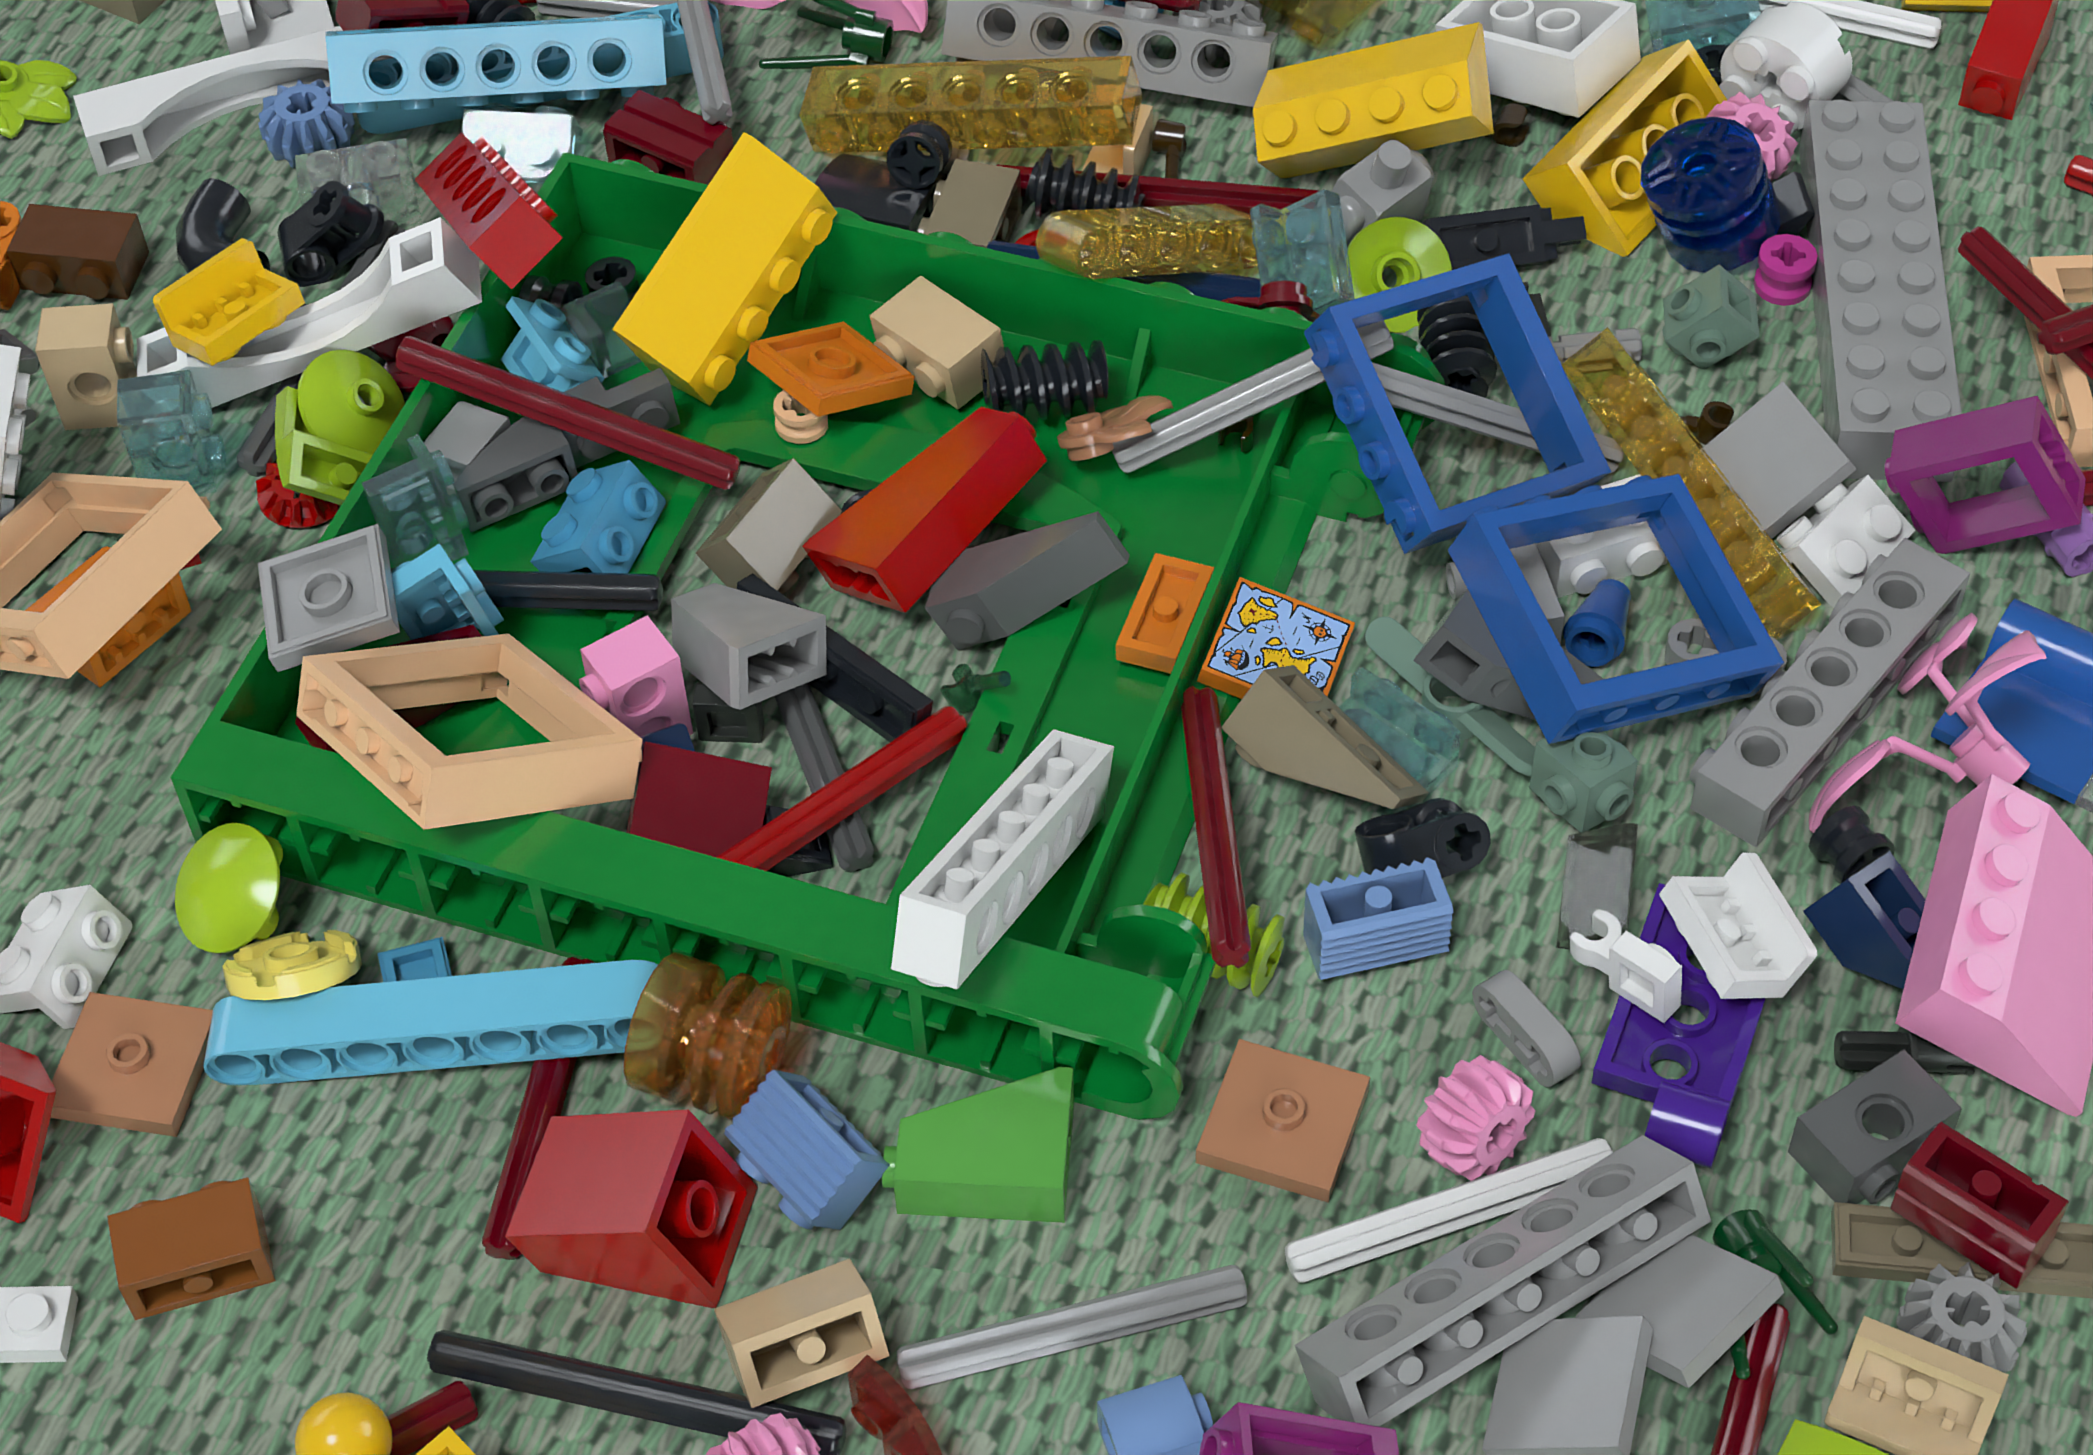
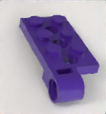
[1591,883,1766,1169]

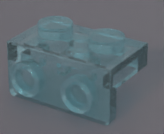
[462,103,583,183]

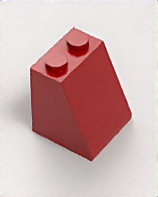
[505,1109,758,1308]

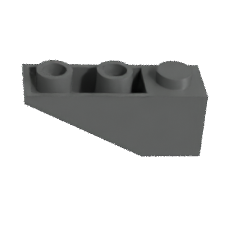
[1413,588,1604,720]

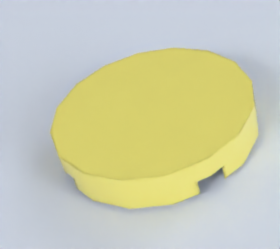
[222,930,362,1000]

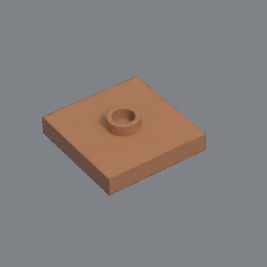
[50,992,213,1137]
[1196,1039,1370,1203]

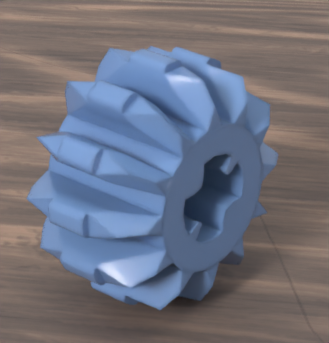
[258,79,355,169]

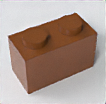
[107,1177,276,1320]

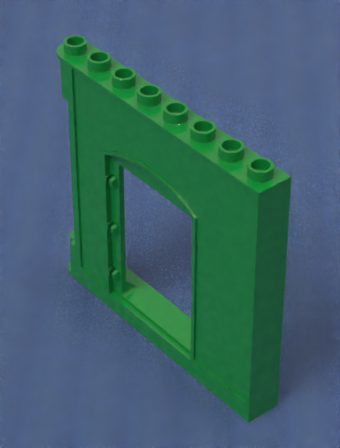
[170,152,1445,1120]

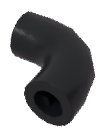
[176,178,270,273]

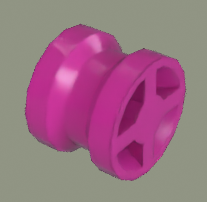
[1753,234,1818,306]

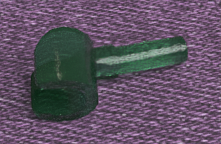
[940,664,1011,714]

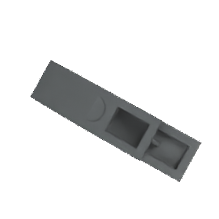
[453,368,680,532]

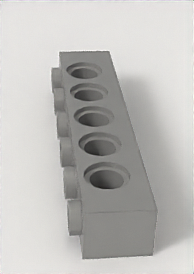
[941,0,1278,107]
[1690,538,1970,848]
[1295,1135,1711,1427]

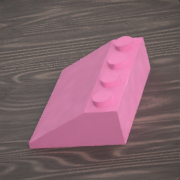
[1895,774,2093,1117]

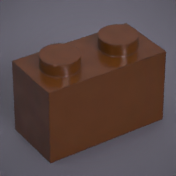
[7,204,149,300]

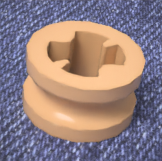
[773,390,828,444]

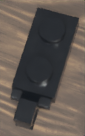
[1423,204,1587,270]

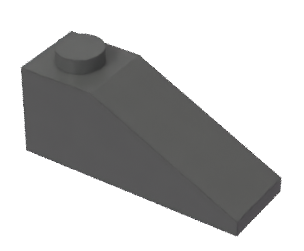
[925,511,1130,650]

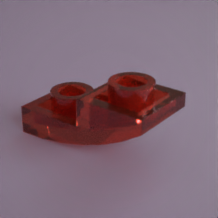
[848,1354,942,1455]

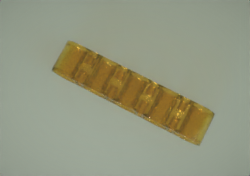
[1036,204,1273,279]

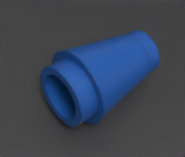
[1563,579,1631,667]

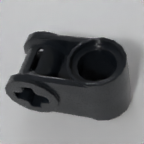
[277,180,384,287]
[1354,798,1491,878]

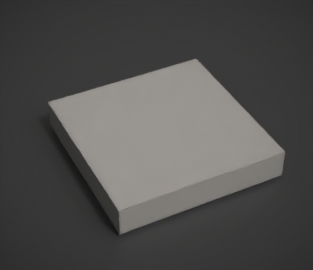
[1689,381,1857,548]
[258,524,400,672]
[1576,1234,1784,1388]
[1482,1315,1653,1455]

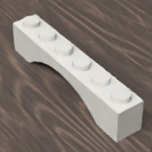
[73,26,394,176]
[136,217,482,420]

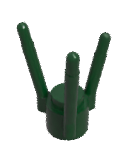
[759,0,894,70]
[1712,1209,1838,1380]

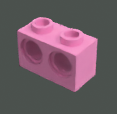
[579,615,693,737]

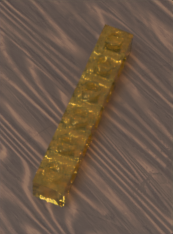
[799,56,1142,153]
[1561,327,1821,639]

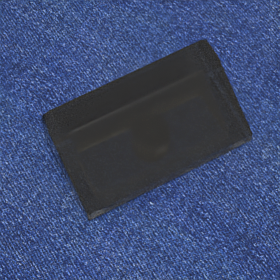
[1556,823,1638,949]

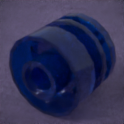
[1640,117,1780,273]

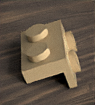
[1824,1316,2009,1455]

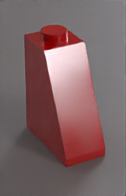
[1958,0,2059,120]

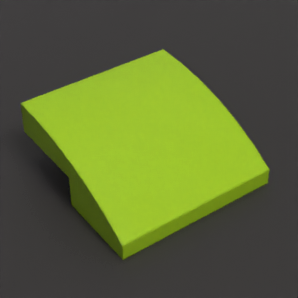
[275,386,373,505]

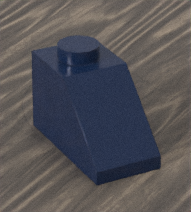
[1803,851,1926,989]

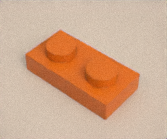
[1116,553,1214,674]

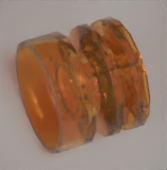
[624,952,792,1122]

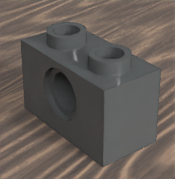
[1788,1049,1962,1204]

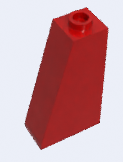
[802,407,1047,613]

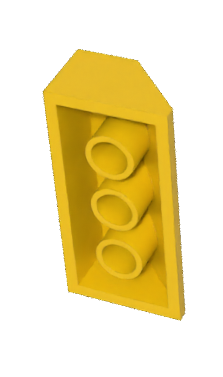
[1253,22,1494,178]
[1523,39,1727,257]
[612,132,837,406]

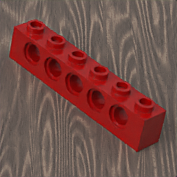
[414,132,563,289]

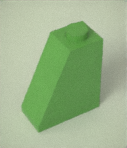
[882,1067,1075,1223]

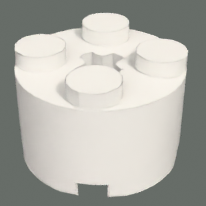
[1719,2,1852,135]

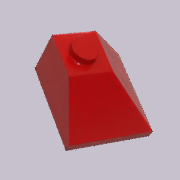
[0,1042,56,1224]

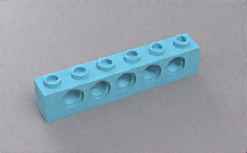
[325,14,667,113]

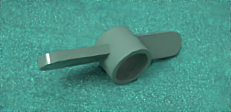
[1365,616,1535,776]

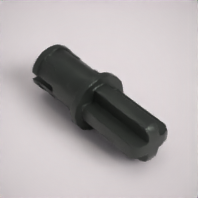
[1834,1026,1976,1075]

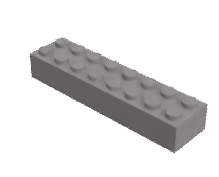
[1799,100,1962,482]

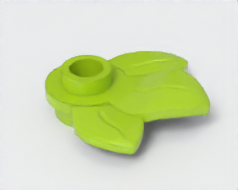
[0,60,77,139]

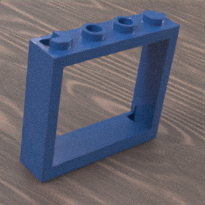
[1304,253,1611,554]
[1448,474,1784,744]

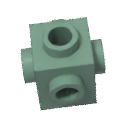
[1662,265,1759,369]
[1529,732,1638,834]

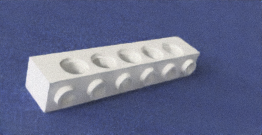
[891,729,1114,989]

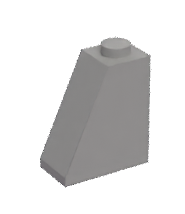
[671,583,827,710]

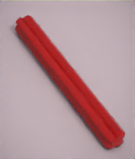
[717,706,968,871]

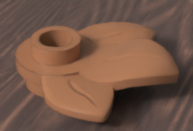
[1057,395,1173,461]

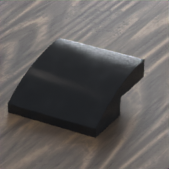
[814,153,947,232]

